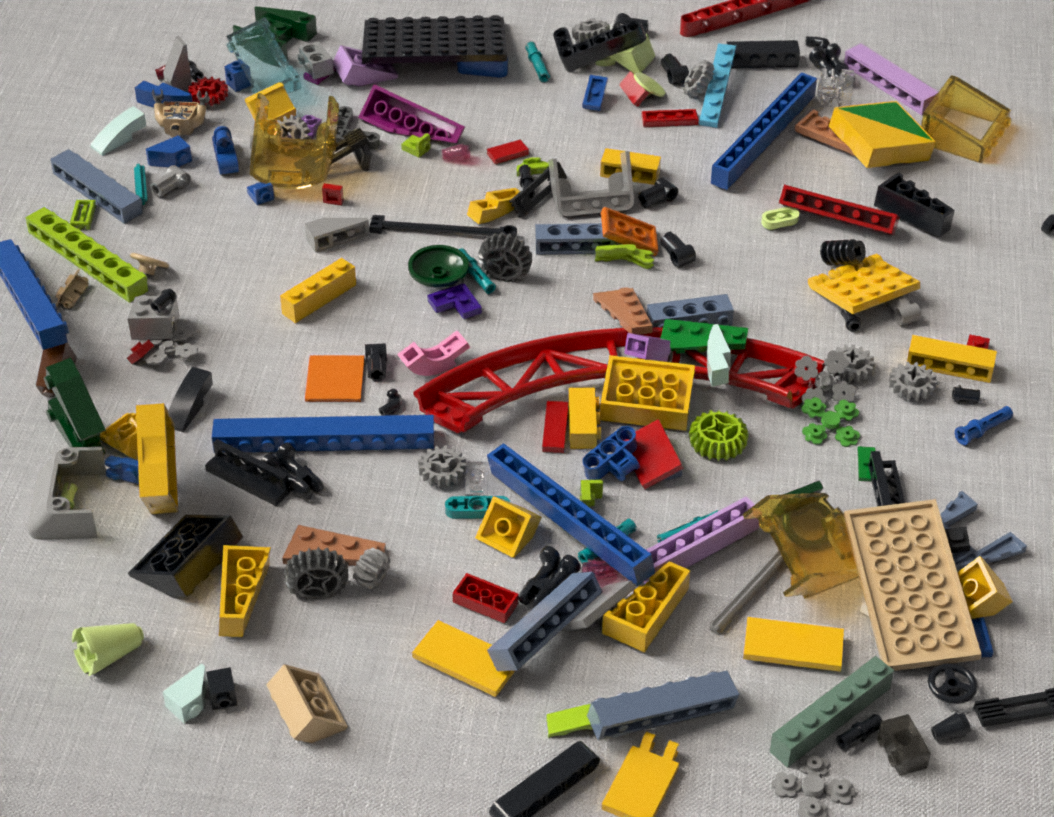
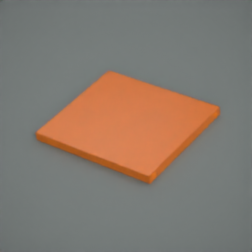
[305,355,365,402]

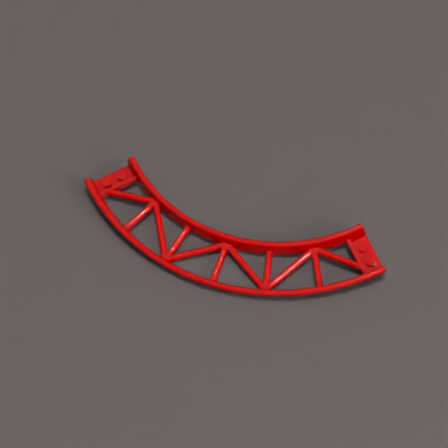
[413,327,826,434]

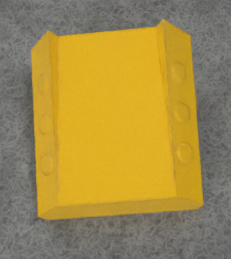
[245,82,296,132]
[100,412,138,460]

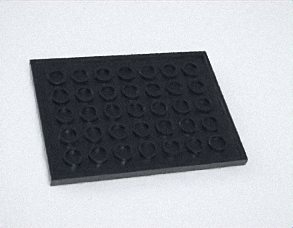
[362,15,507,64]

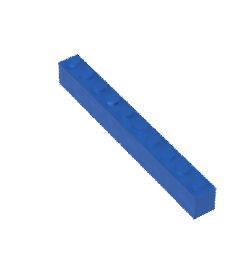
[710,72,817,190]
[0,239,69,350]
[211,415,434,453]
[486,443,655,586]

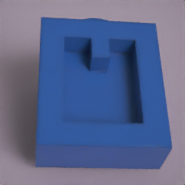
[247,181,274,205]

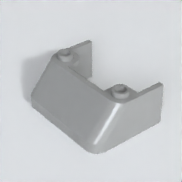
[548,151,634,216]
[28,447,107,539]

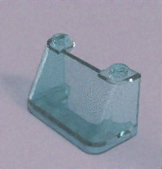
[226,17,301,95]

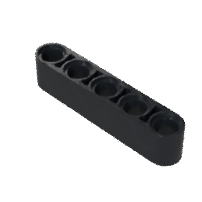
[489,741,600,817]

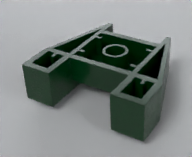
[233,6,317,69]
[44,358,106,454]

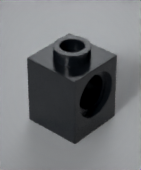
[206,667,237,710]

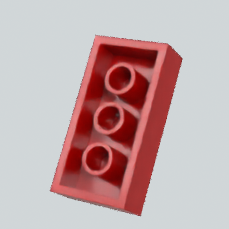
[452,573,519,623]

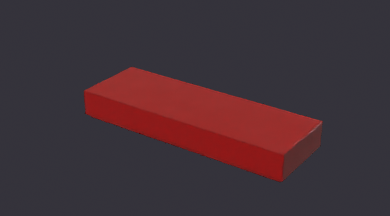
[641,109,699,127]
[542,401,568,453]

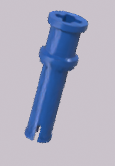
[954,406,1013,445]

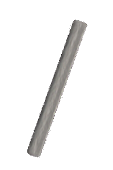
[710,541,796,634]

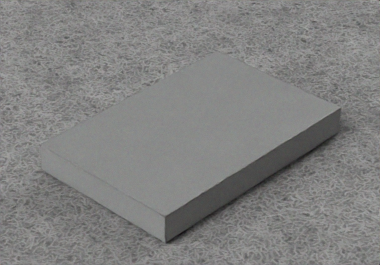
[561,580,635,631]

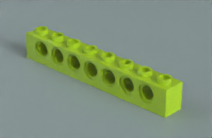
[25,207,148,303]

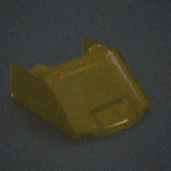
[249,93,339,189]
[742,493,859,599]

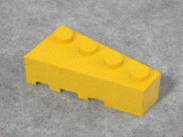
[219,545,271,637]
[602,561,690,653]

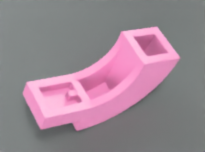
[397,331,470,376]

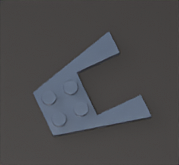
[940,491,1027,572]

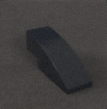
[168,367,213,432]

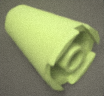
[72,623,144,676]

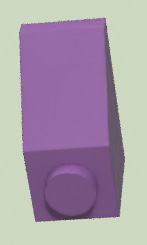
[624,333,671,362]

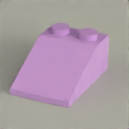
[333,45,398,86]

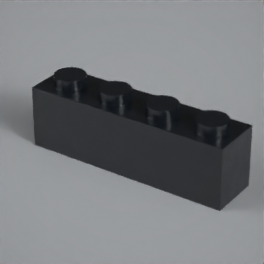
[727,40,800,69]

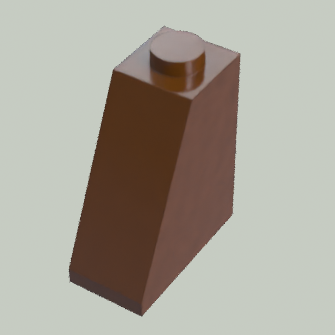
[36,342,77,397]

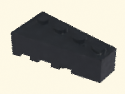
[874,172,955,237]

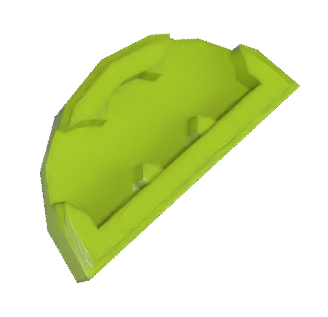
[517,157,549,176]

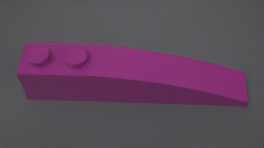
[358,84,465,144]

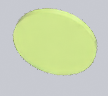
[634,72,665,97]

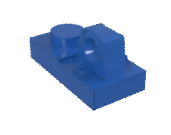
[582,75,608,111]

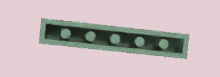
[770,656,894,768]

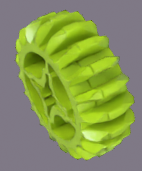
[689,410,749,461]

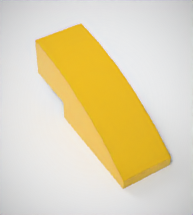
[467,188,520,224]

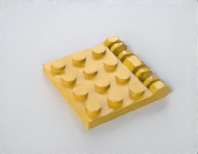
[808,254,920,314]

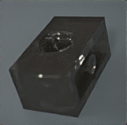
[877,714,931,776]

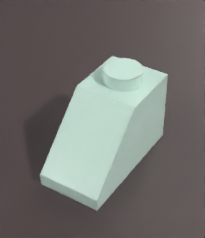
[163,664,208,724]

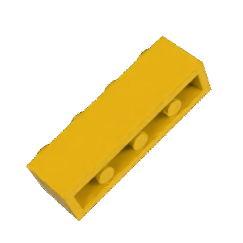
[280,257,356,324]
[907,335,997,383]

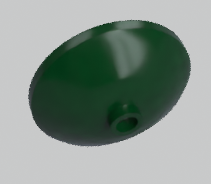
[408,245,469,288]

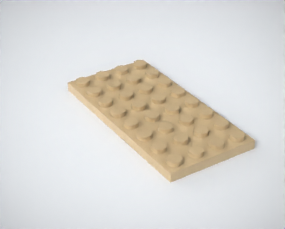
[844,499,981,671]

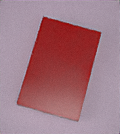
[623,419,684,490]

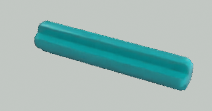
[134,164,148,205]

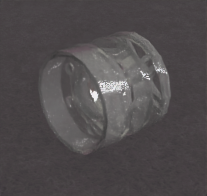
[817,68,854,107]

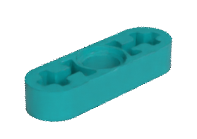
[445,496,510,519]

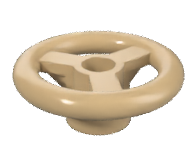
[130,253,169,275]

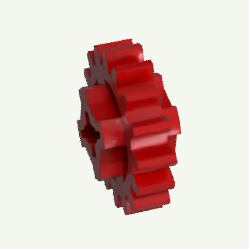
[188,76,228,106]

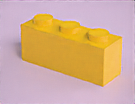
[600,148,661,185]
[568,388,601,449]

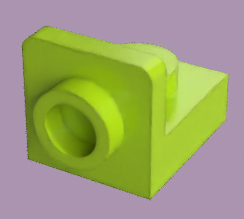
[401,133,431,158]
[580,480,603,507]

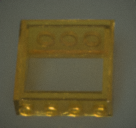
[921,75,1012,164]

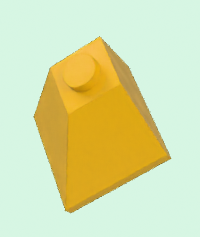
[475,496,542,558]
[957,556,1013,619]

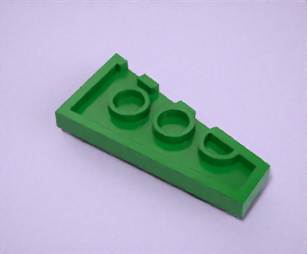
[661,319,748,354]

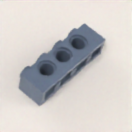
[535,223,616,255]
[647,294,734,328]

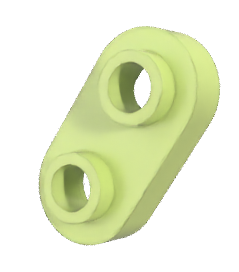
[761,207,799,230]

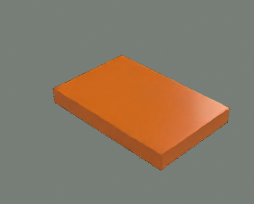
[601,207,659,256]

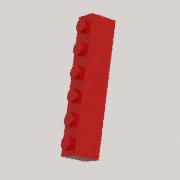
[779,184,900,236]

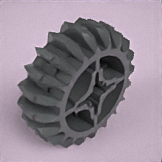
[478,232,532,282]
[284,546,349,600]

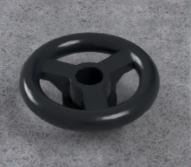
[928,663,978,704]

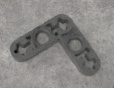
[327,106,380,150]

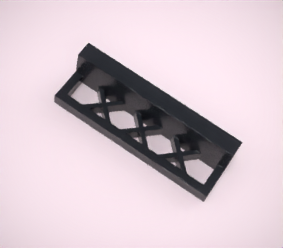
[205,439,290,506]
[868,451,905,507]

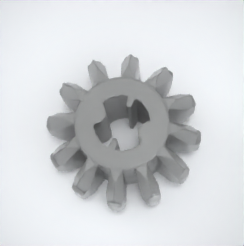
[353,547,390,590]

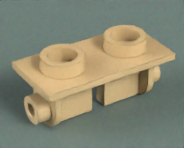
[55,269,89,308]

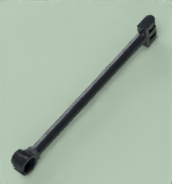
[369,215,517,238]

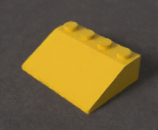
[600,355,695,431]

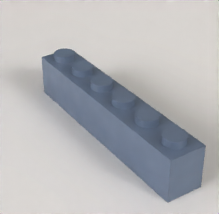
[50,149,143,224]
[487,572,602,671]
[587,670,739,741]

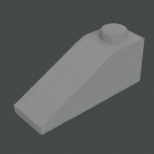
[162,36,192,92]
[305,218,370,252]

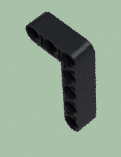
[553,20,647,71]

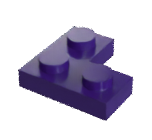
[427,283,482,319]

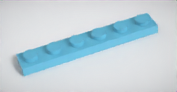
[699,43,736,128]

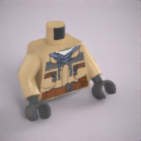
[152,89,210,138]

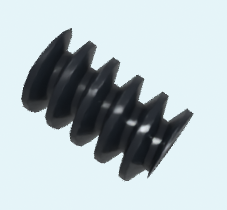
[820,239,866,266]

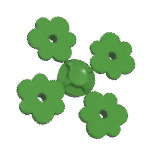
[801,397,860,447]

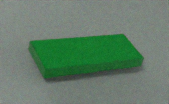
[857,446,876,482]

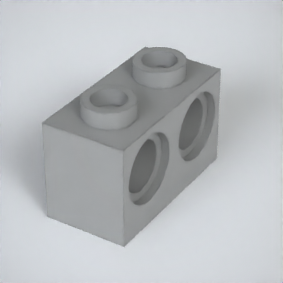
[297,41,334,79]

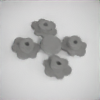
[139,327,198,365]
[795,350,855,403]
[771,753,855,817]

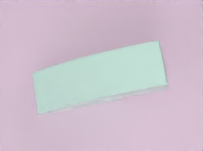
[91,106,147,156]
[707,324,731,387]

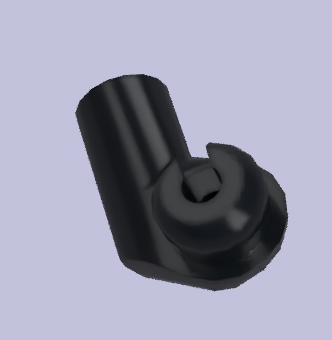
[805,36,830,51]
[379,389,401,416]

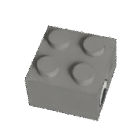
[127,295,180,340]

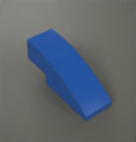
[134,80,192,108]

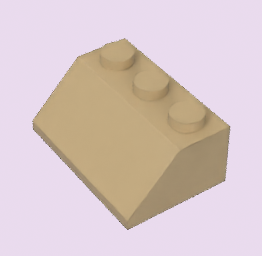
[266,664,348,743]

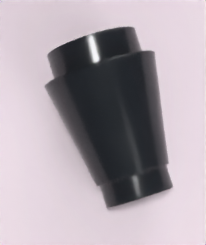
[931,713,971,741]

